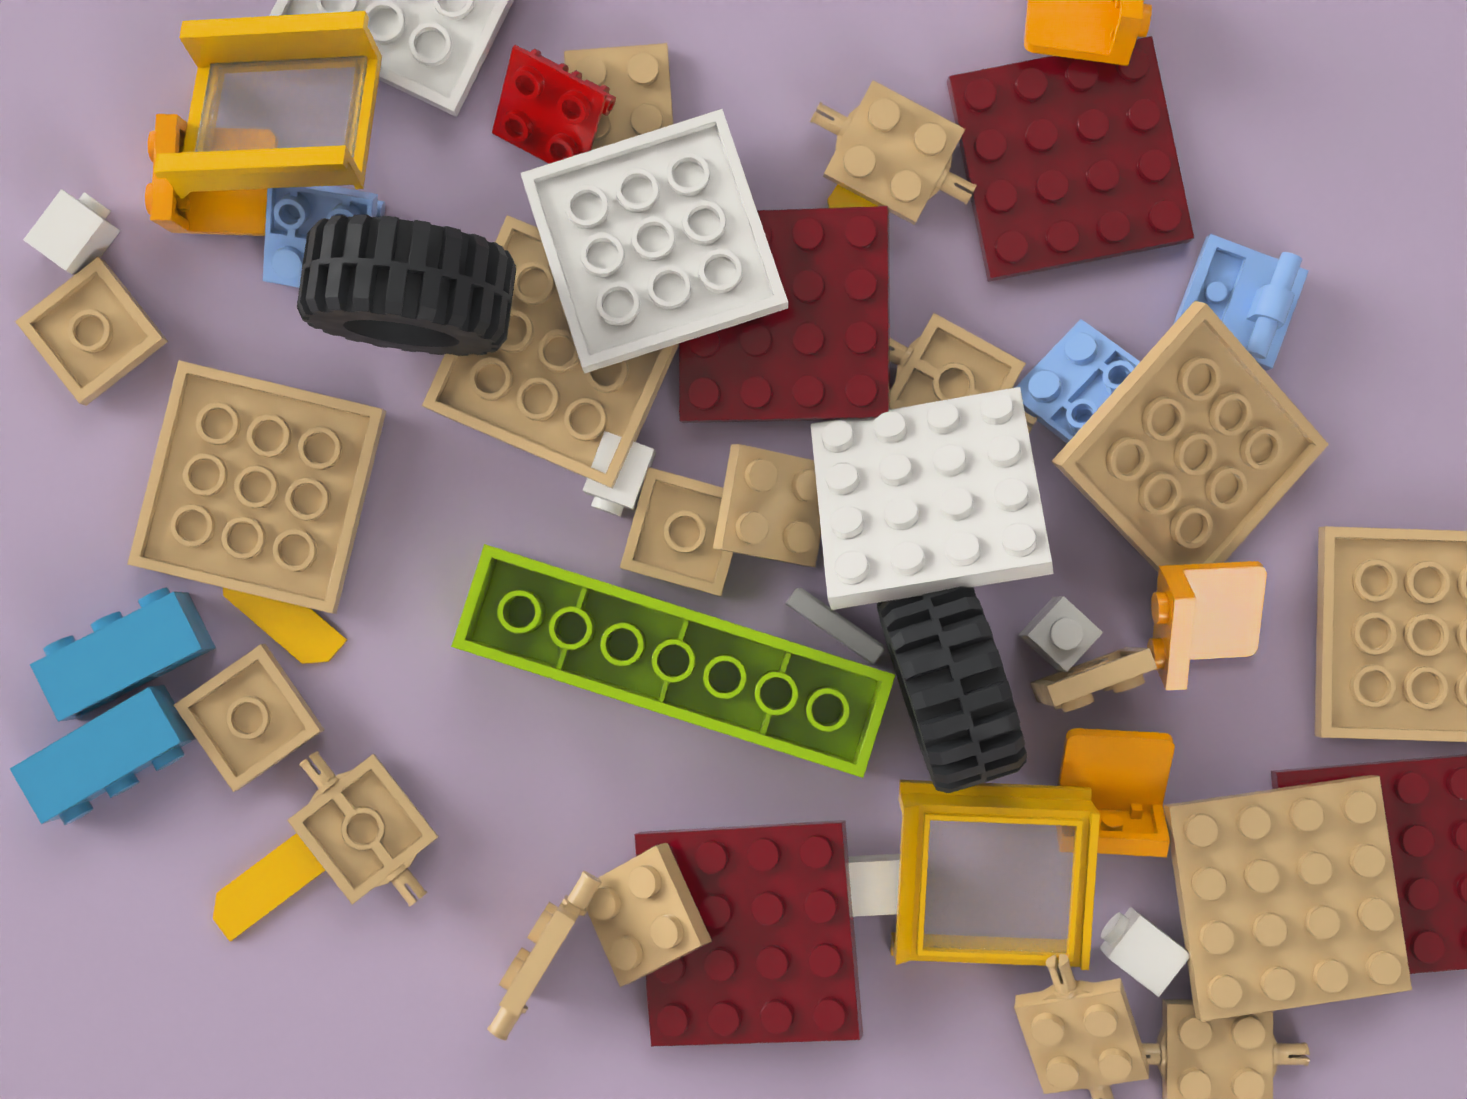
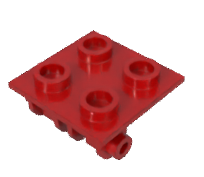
[492,45,616,164]

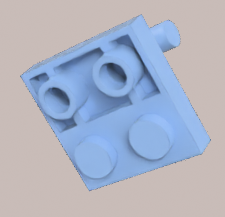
[263,186,385,288]
[1173,234,1309,371]
[1015,319,1140,443]

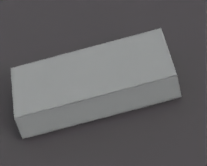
[785,587,884,664]

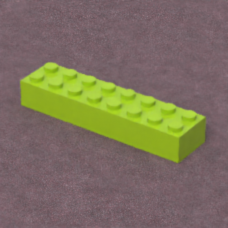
[451,544,895,778]

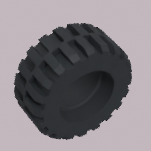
[297,214,516,356]
[877,586,1027,793]

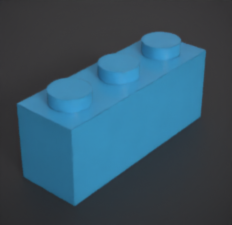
[30,587,216,722]
[10,685,196,825]

